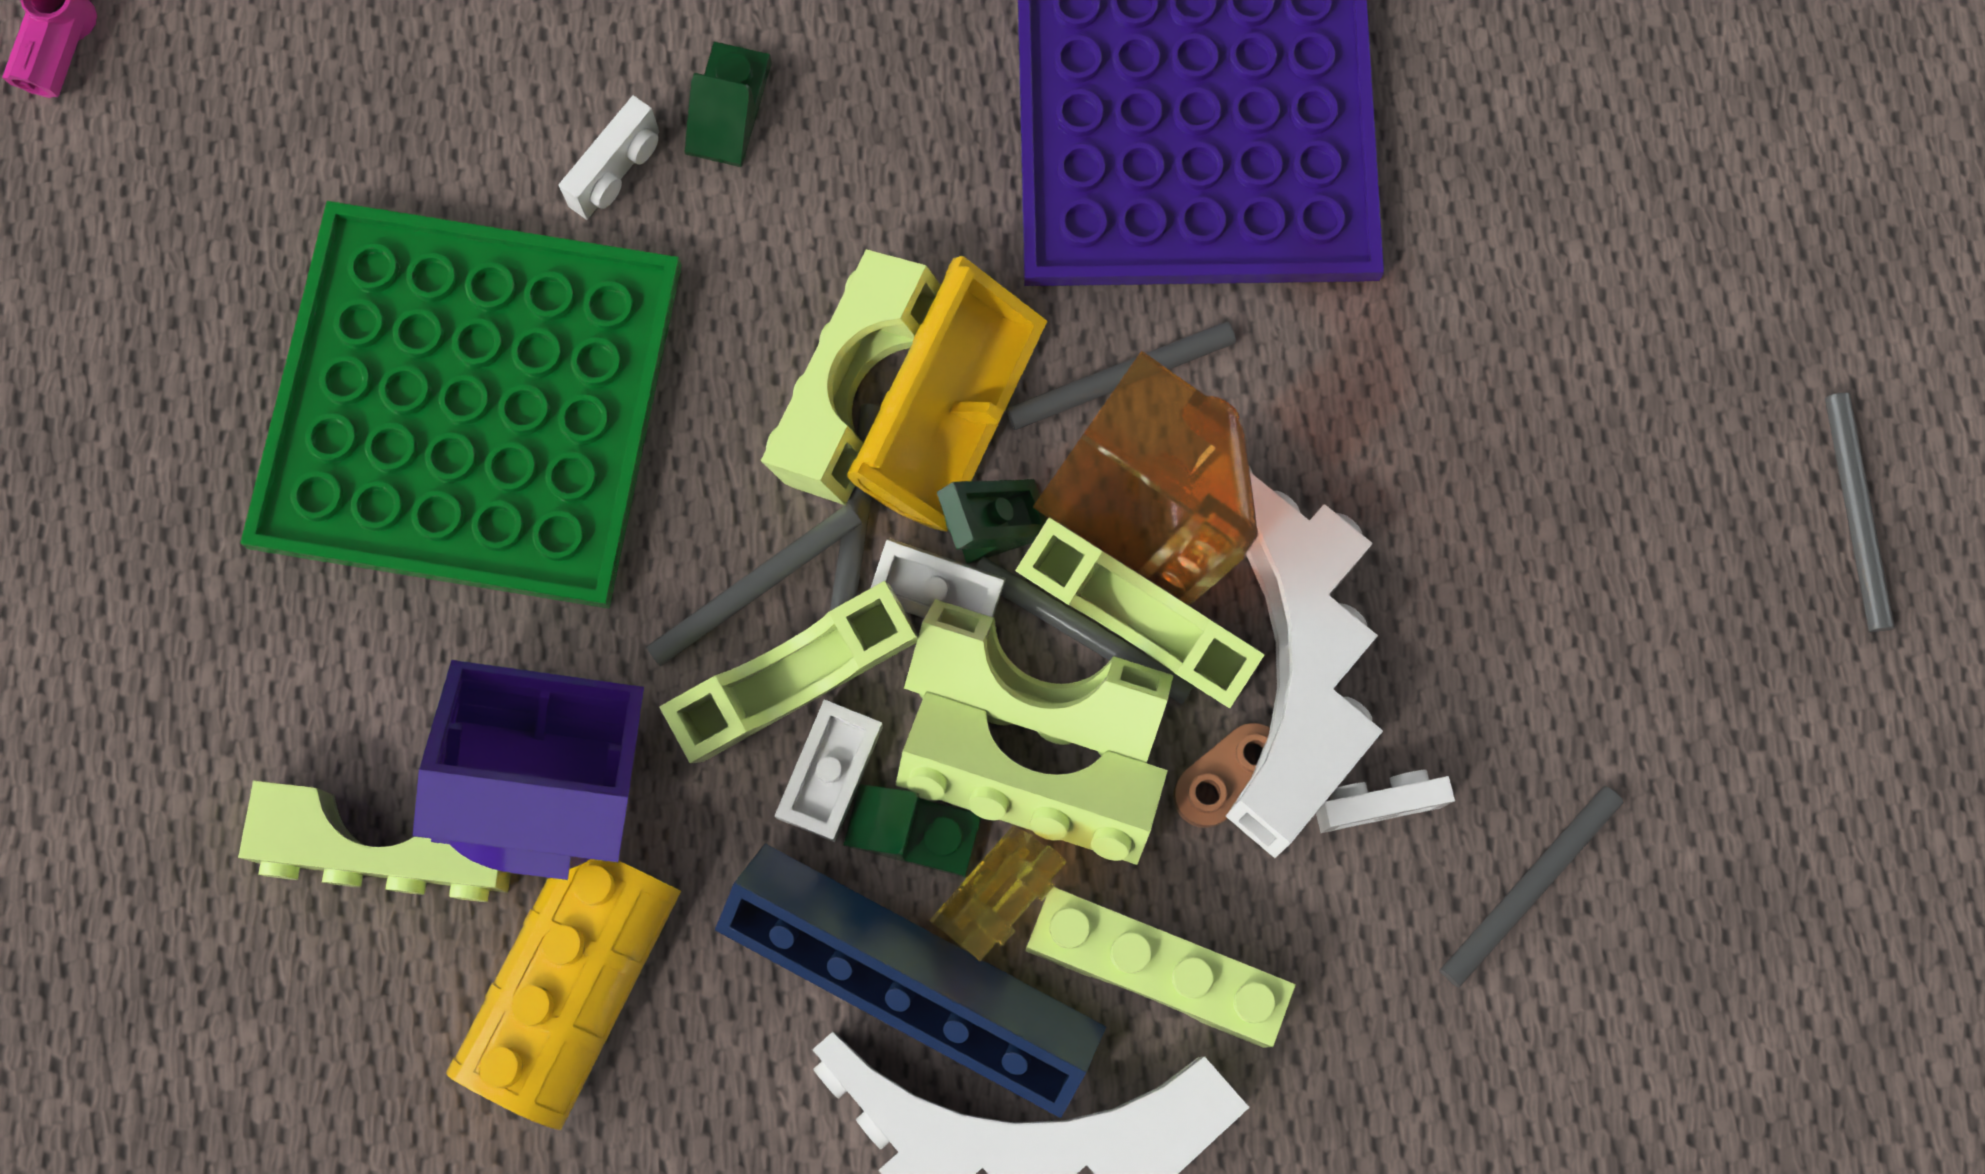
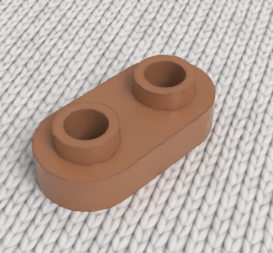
[1173,723,1270,828]

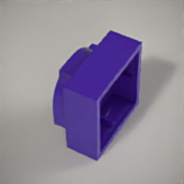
[412,660,644,880]

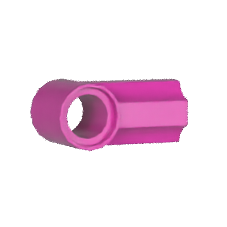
[2,0,97,98]

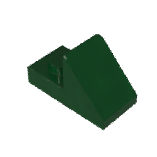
[684,41,772,167]
[937,479,1048,564]
[843,784,981,878]

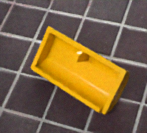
[847,256,1047,532]
[446,859,681,1130]

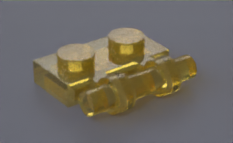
[929,826,1067,962]

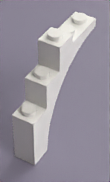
[1186,442,1383,858]
[812,1032,1250,1174]

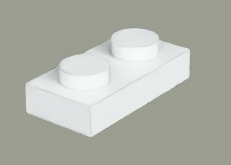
[558,95,660,220]
[871,538,1006,618]
[775,699,883,842]
[1316,770,1455,833]

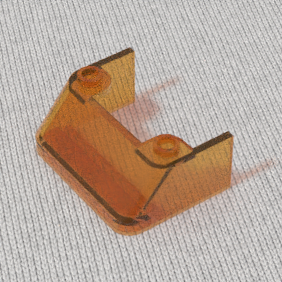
[1033,351,1258,606]

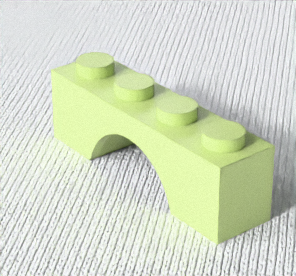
[761,249,941,505]
[1015,518,1265,708]
[659,581,918,763]
[904,599,1173,763]
[896,692,1168,865]
[238,781,511,902]
[1025,886,1296,1048]

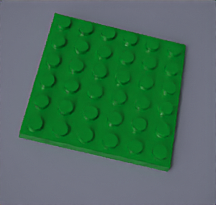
[240,201,682,609]

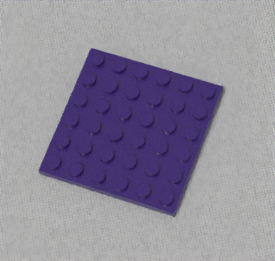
[1018,0,1384,286]

